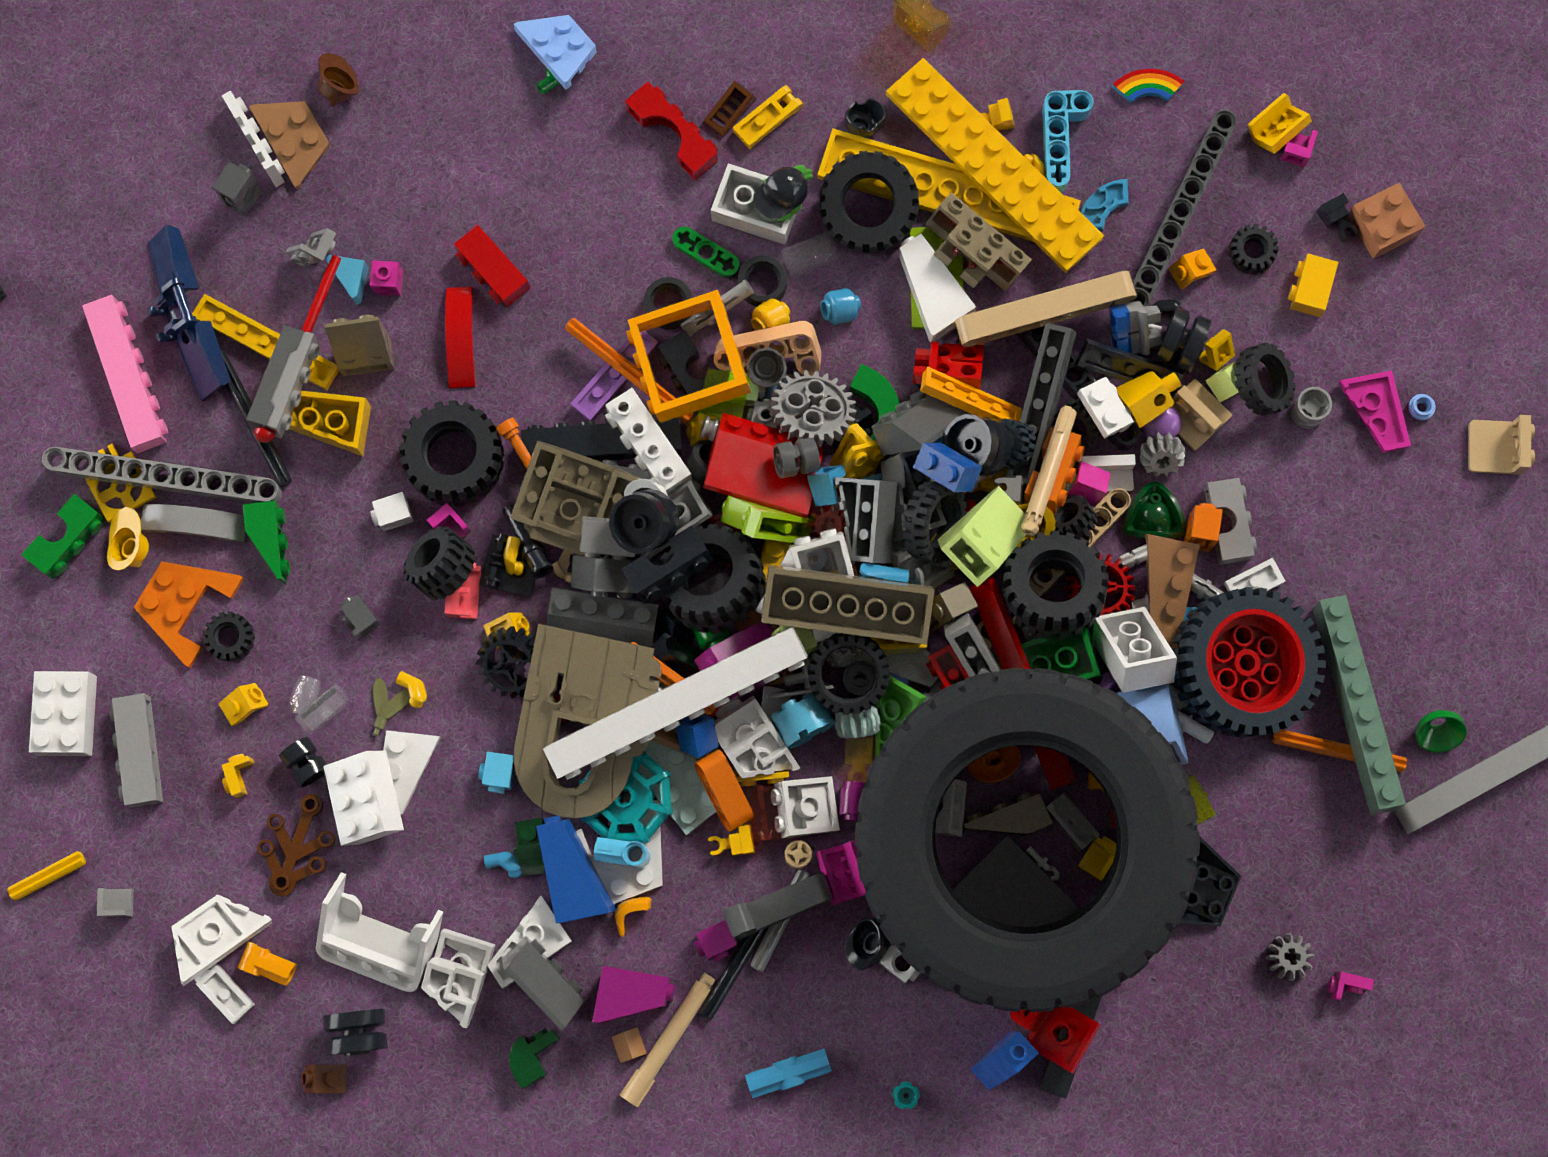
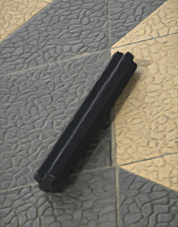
[699,929,766,1020]

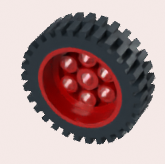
[1172,587,1326,738]

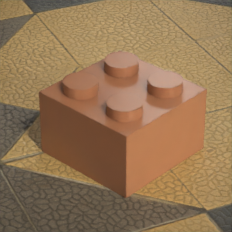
[1348,183,1426,259]

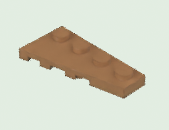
[1145,534,1200,649]

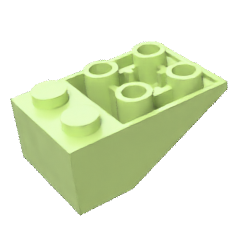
[938,485,1026,587]

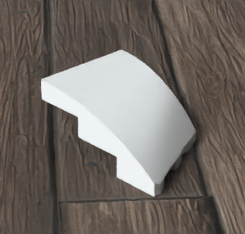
[714,696,800,778]
[421,928,495,1028]

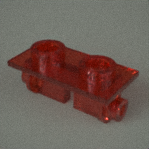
[746,785,781,843]

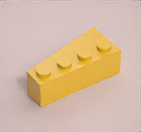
[289,391,371,456]

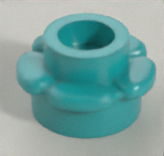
[892,1081,920,1109]

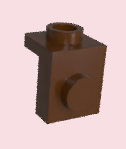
[301,1064,347,1093]

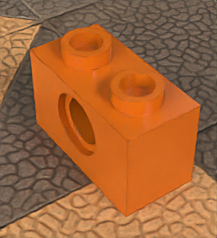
[1184,503,1223,552]

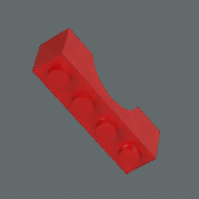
[625,81,718,181]

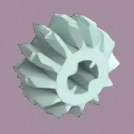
[834,706,880,739]

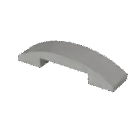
[141,504,246,543]

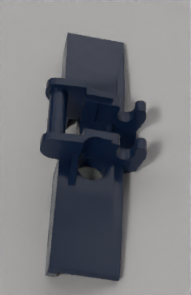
[147,225,231,401]

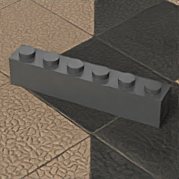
[1005,323,1077,485]

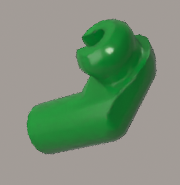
[536,68,560,95]

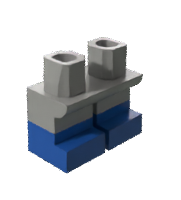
[1109,301,1162,355]

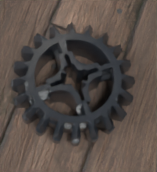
[476,626,535,699]

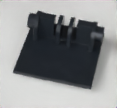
[479,533,544,597]

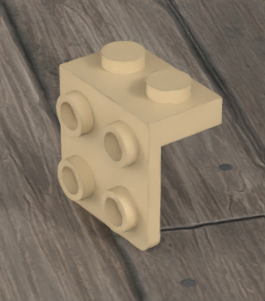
[1468,415,1535,475]

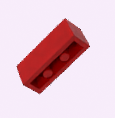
[454,225,530,308]

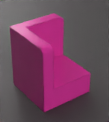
[1280,130,1318,167]
[1067,462,1110,507]
[427,503,471,539]

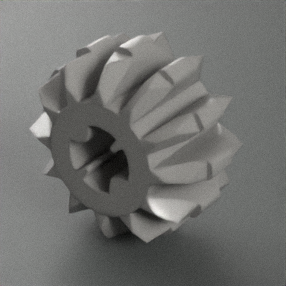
[1140,432,1186,477]
[1266,933,1314,981]

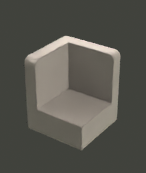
[97,888,134,918]

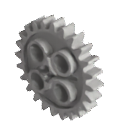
[769,370,856,448]

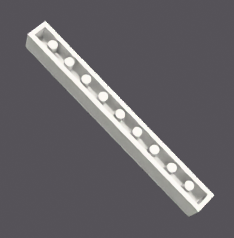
[543,627,808,780]

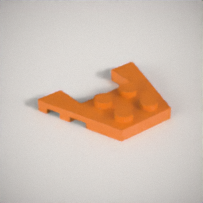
[134,561,244,668]

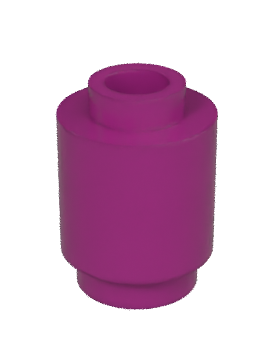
[839,781,865,822]

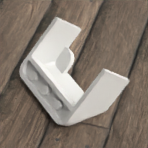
[316,873,443,992]

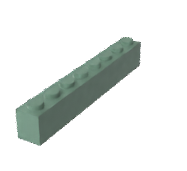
[1313,595,1406,816]

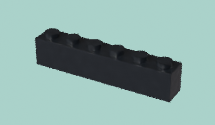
[521,418,683,461]

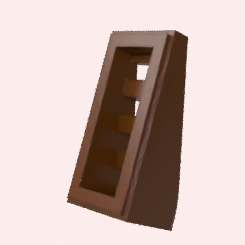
[703,80,757,137]

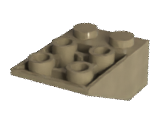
[325,315,395,376]

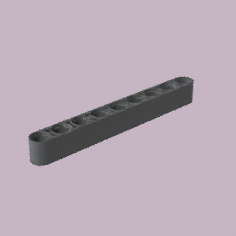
[1128,110,1237,307]

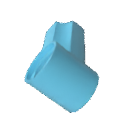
[594,837,651,869]

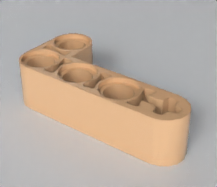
[714,321,822,376]

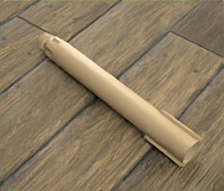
[1021,406,1077,536]
[619,973,715,1107]

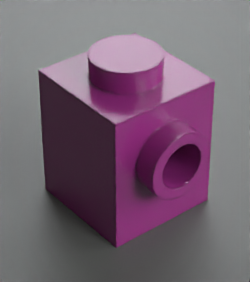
[694,920,738,962]

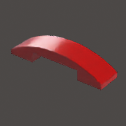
[445,286,476,389]

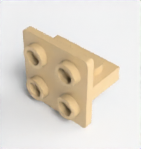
[1173,379,1232,451]

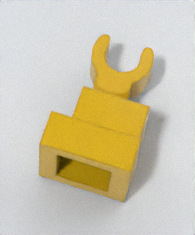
[980,98,1015,131]
[708,825,755,856]

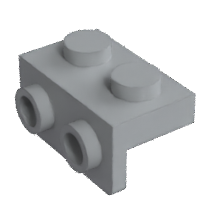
[285,228,336,266]

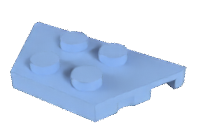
[514,15,597,90]

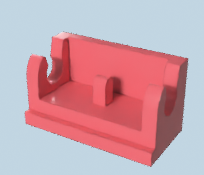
[444,563,481,619]

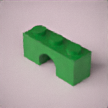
[21,494,105,579]

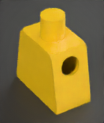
[1116,371,1182,428]

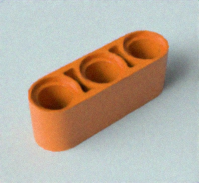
[694,749,754,832]

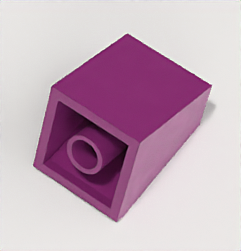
[694,621,788,706]
[592,966,676,1023]

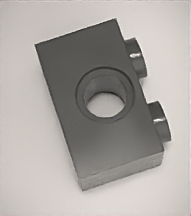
[212,162,262,217]

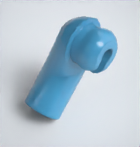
[484,852,522,878]

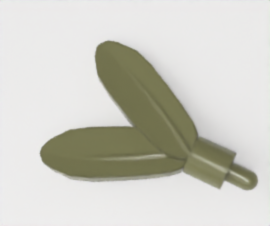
[373,678,411,736]

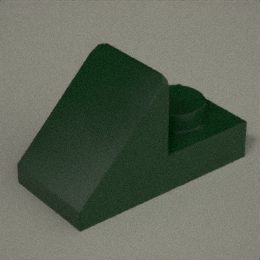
[514,818,546,877]

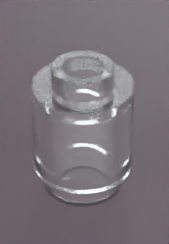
[288,675,322,716]

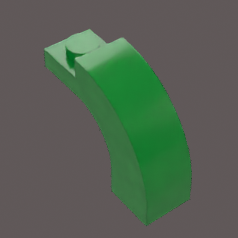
[849,364,899,441]

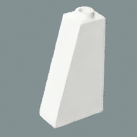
[899,234,976,342]

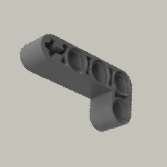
[722,873,834,940]

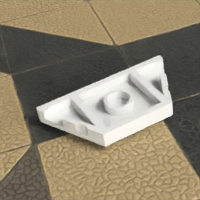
[172,895,272,986]

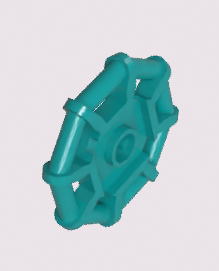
[579,750,673,844]

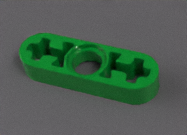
[672,227,740,279]

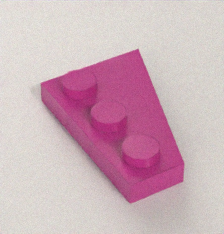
[1338,370,1411,453]

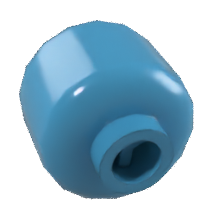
[820,288,861,325]

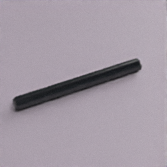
[220,349,292,488]

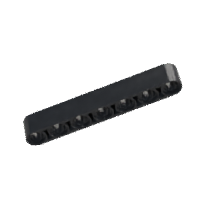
[1016,326,1139,451]

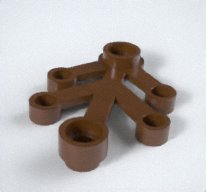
[257,794,336,897]

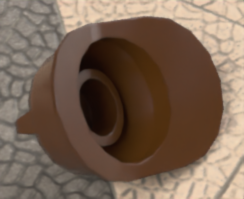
[318,53,359,107]

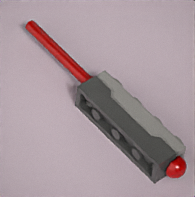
[246,255,341,443]

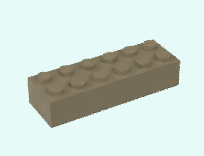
[761,565,935,645]

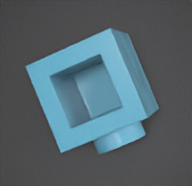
[479,752,515,794]

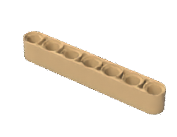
[955,271,1137,347]

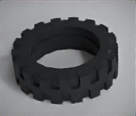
[1234,342,1296,416]

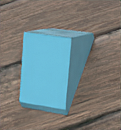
[325,255,369,305]

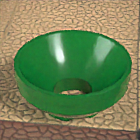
[1415,709,1467,753]

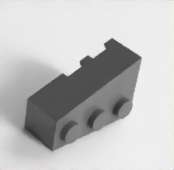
[881,450,947,543]
[571,555,663,598]

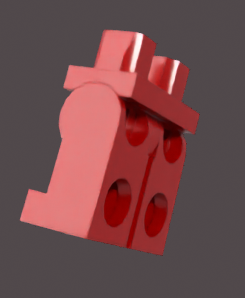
[913,341,984,390]

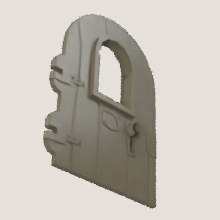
[514,624,662,818]

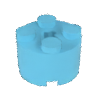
[771,692,835,749]

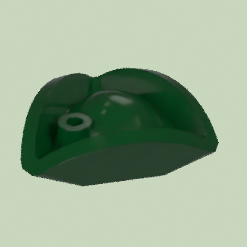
[1122,482,1186,538]

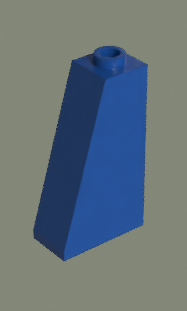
[536,815,615,924]
[970,1031,1038,1090]

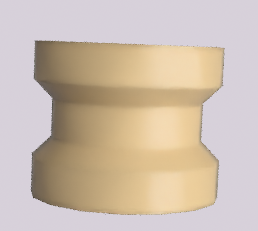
[785,841,812,869]

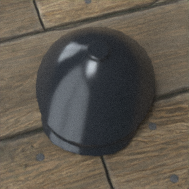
[845,917,891,971]

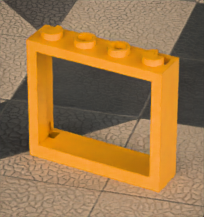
[626,290,751,423]

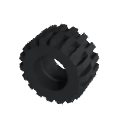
[403,526,476,600]

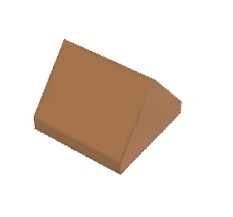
[612,1027,647,1063]

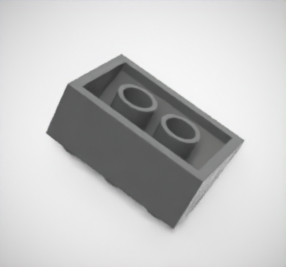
[871,391,966,456]
[502,936,584,1031]

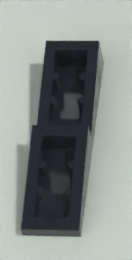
[1039,995,1102,1099]

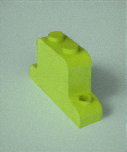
[720,495,822,543]

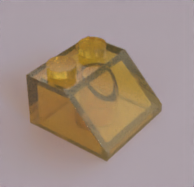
[892,0,951,53]

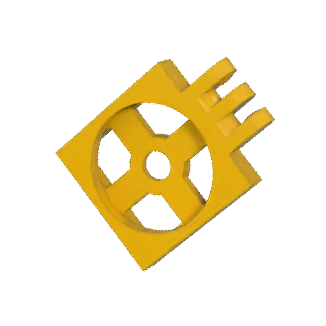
[85,443,157,523]

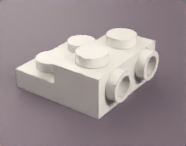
[771,776,840,838]

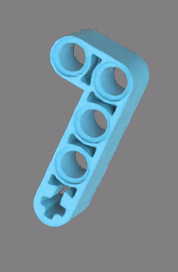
[1042,90,1094,193]

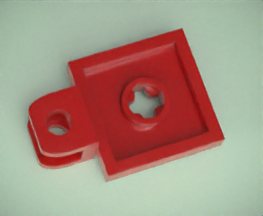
[1010,1006,1101,1074]

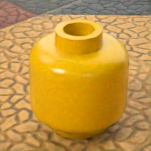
[751,299,790,331]

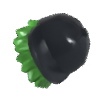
[753,165,813,222]

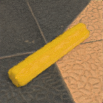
[7,851,86,901]

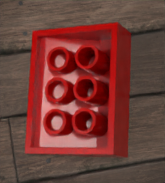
[703,412,824,518]

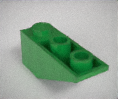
[243,501,290,583]

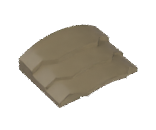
[510,441,640,556]

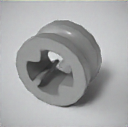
[699,415,720,442]

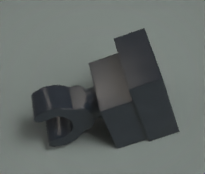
[1316,193,1358,242]

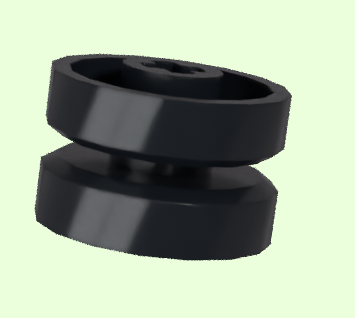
[1155,307,1212,374]
[942,414,1012,477]
[609,489,679,554]
[322,1009,388,1056]

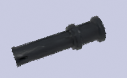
[502,503,553,579]

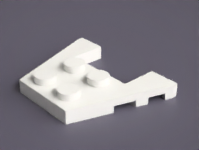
[576,800,663,904]

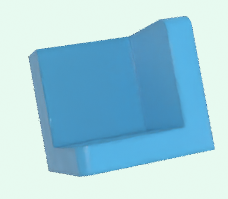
[807,465,846,506]

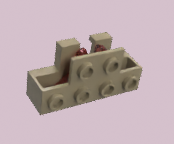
[925,193,1032,291]

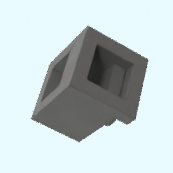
[340,595,381,640]

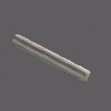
[751,870,811,972]

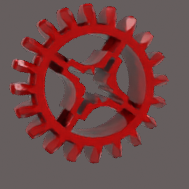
[1063,553,1136,616]

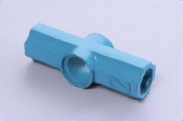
[745,1048,832,1098]

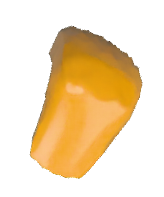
[614,896,651,937]

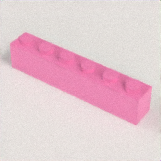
[82,295,168,453]

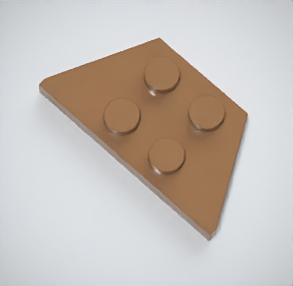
[249,101,330,190]

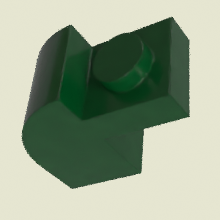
[509,1028,560,1089]

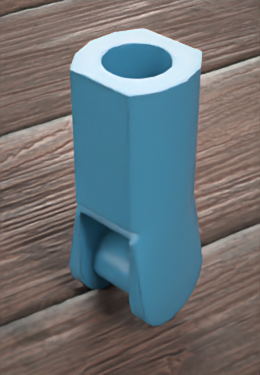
[858,562,909,583]

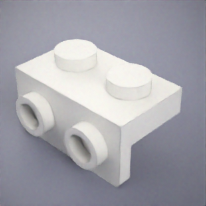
[1077,377,1134,439]

